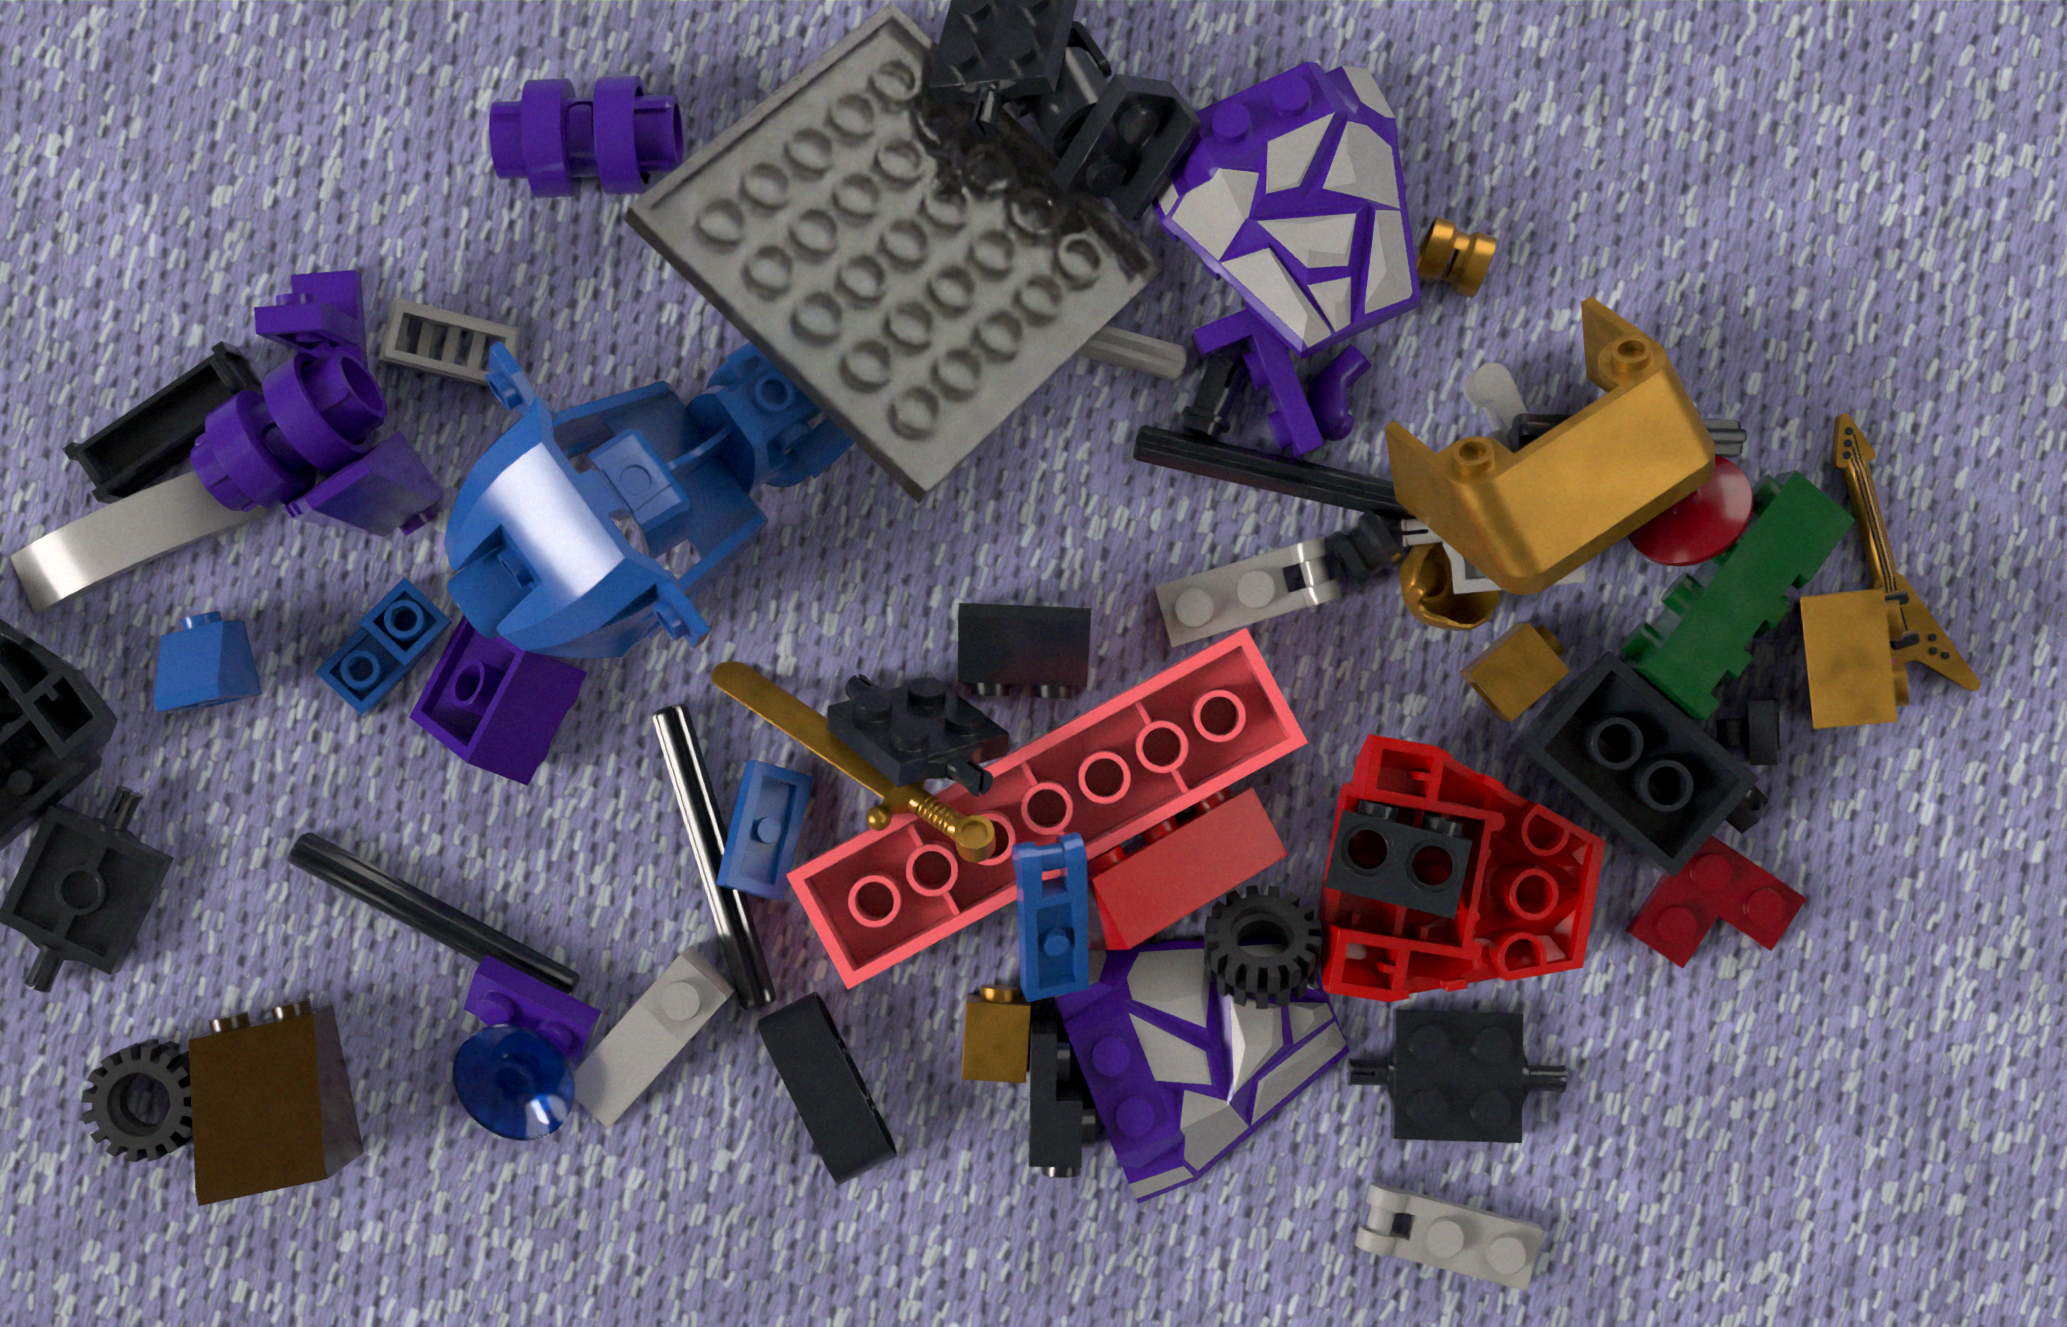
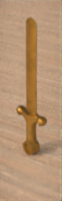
[711,661,996,863]

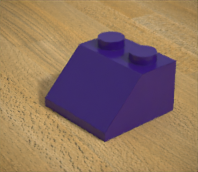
[409,614,587,786]

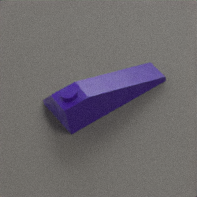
[282,430,444,537]

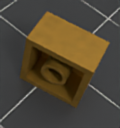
[1800,588,1910,729]

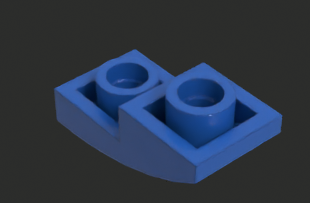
[315,577,452,719]

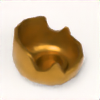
[1399,542,1501,631]

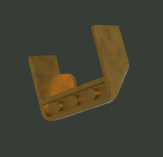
[1384,296,1715,595]

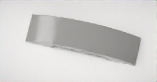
[10,471,270,615]

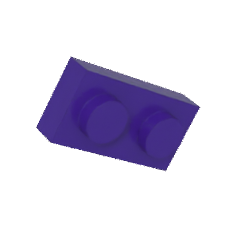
[464,955,601,1065]

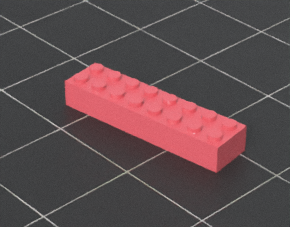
[786,628,1308,989]

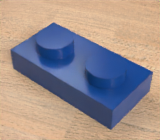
[716,760,813,901]

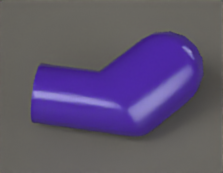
[1308,344,1371,441]

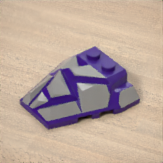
[1150,62,1421,359]
[1054,937,1350,1204]

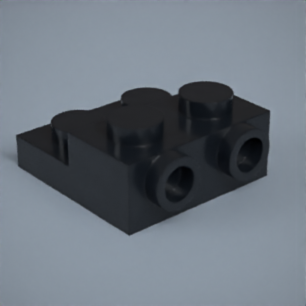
[1029,1015,1095,1178]

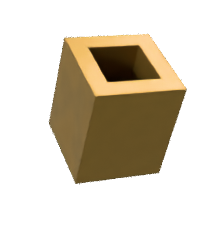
[1459,622,1570,722]
[961,984,1031,1083]

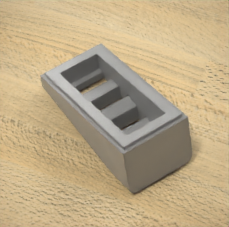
[379,297,521,388]

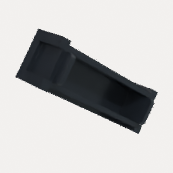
[62,341,264,504]

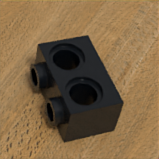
[1324,799,1474,919]

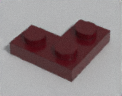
[1625,835,1807,969]

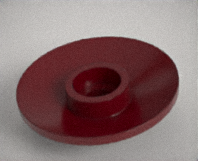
[1627,455,1754,567]

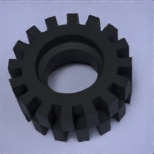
[1204,885,1322,1009]
[81,1039,193,1162]

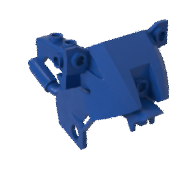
[444,302,898,658]

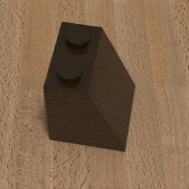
[188,998,364,1206]

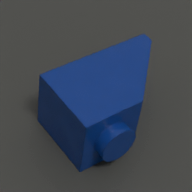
[153,611,262,712]

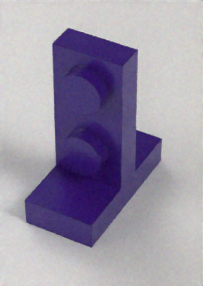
[254,270,368,370]
[1191,309,1325,459]

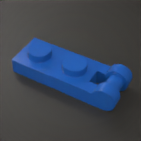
[1012,832,1089,1002]

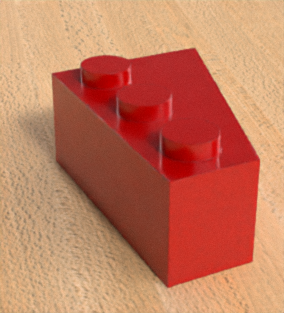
[1087,787,1288,950]

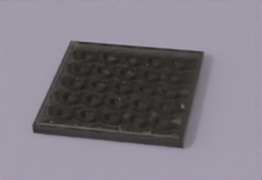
[624,1,1167,504]

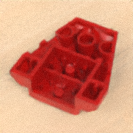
[1317,734,1606,1002]

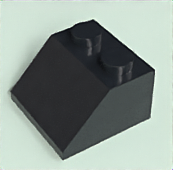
[958,603,1091,699]

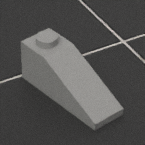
[562,945,736,1129]

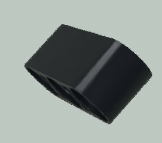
[757,991,897,1185]

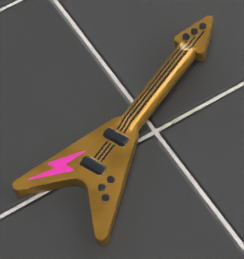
[1831,413,1980,691]

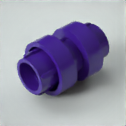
[489,76,684,198]
[191,349,387,512]

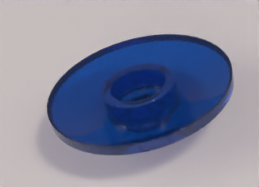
[453,1023,576,1141]

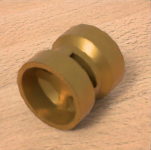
[1416,216,1497,298]

